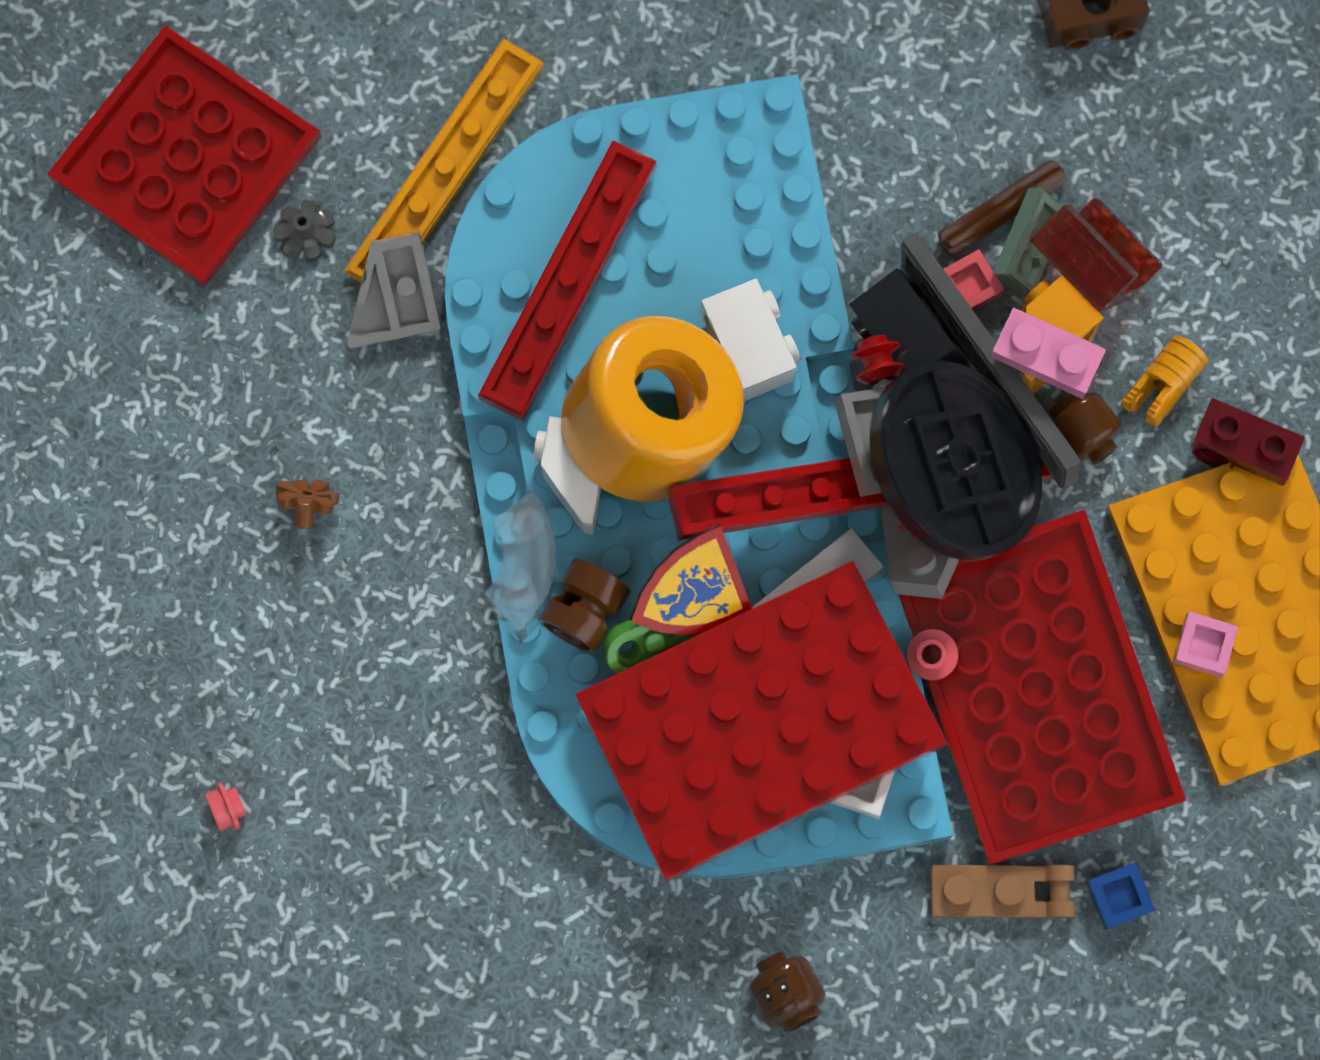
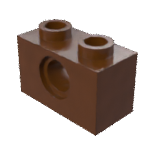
[1038,0,1150,50]

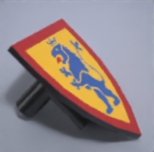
[630,524,752,635]

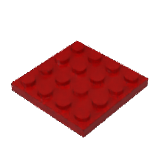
[47,25,322,287]

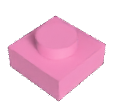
[1172,611,1238,678]

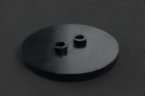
[869,361,1042,561]

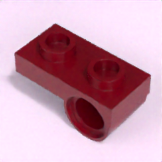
[1190,398,1305,486]

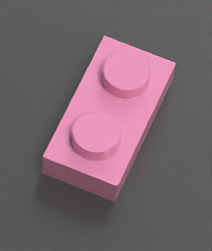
[990,307,1106,399]

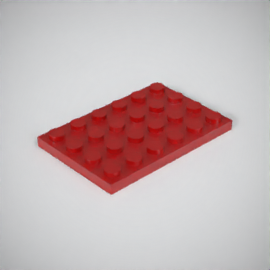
[899,509,1187,865]
[575,561,947,882]

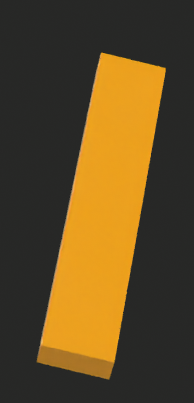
[344,38,544,283]

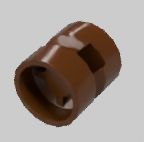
[538,558,631,654]

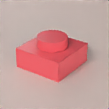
[944,249,1004,311]

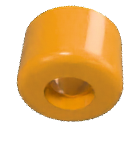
[561,316,744,502]

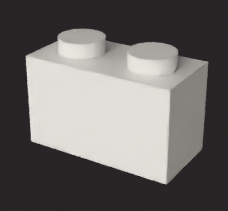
[700,278,801,401]

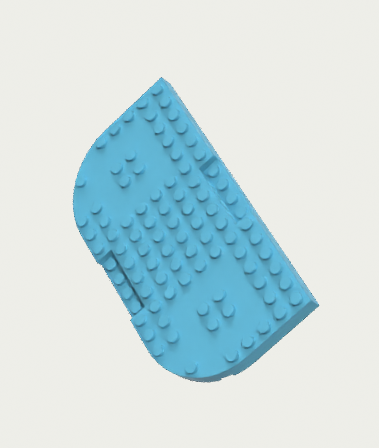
[445,74,953,879]

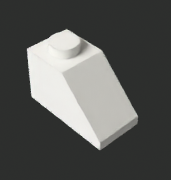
[533,416,602,535]

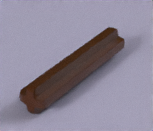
[938,160,1066,255]

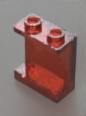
[1030,198,1163,312]

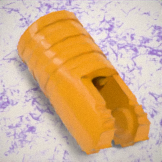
[1120,335,1209,427]

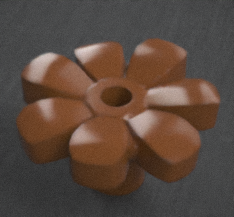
[275,479,340,529]

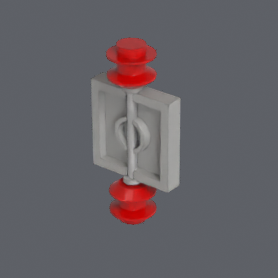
[834,335,915,537]

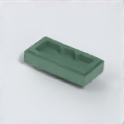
[992,188,1068,297]

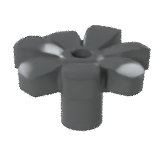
[274,200,336,261]

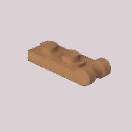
[930,865,1076,919]

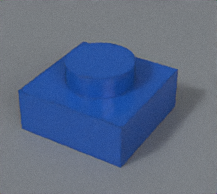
[1086,862,1155,930]

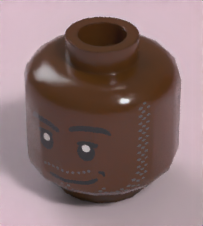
[749,951,826,1033]

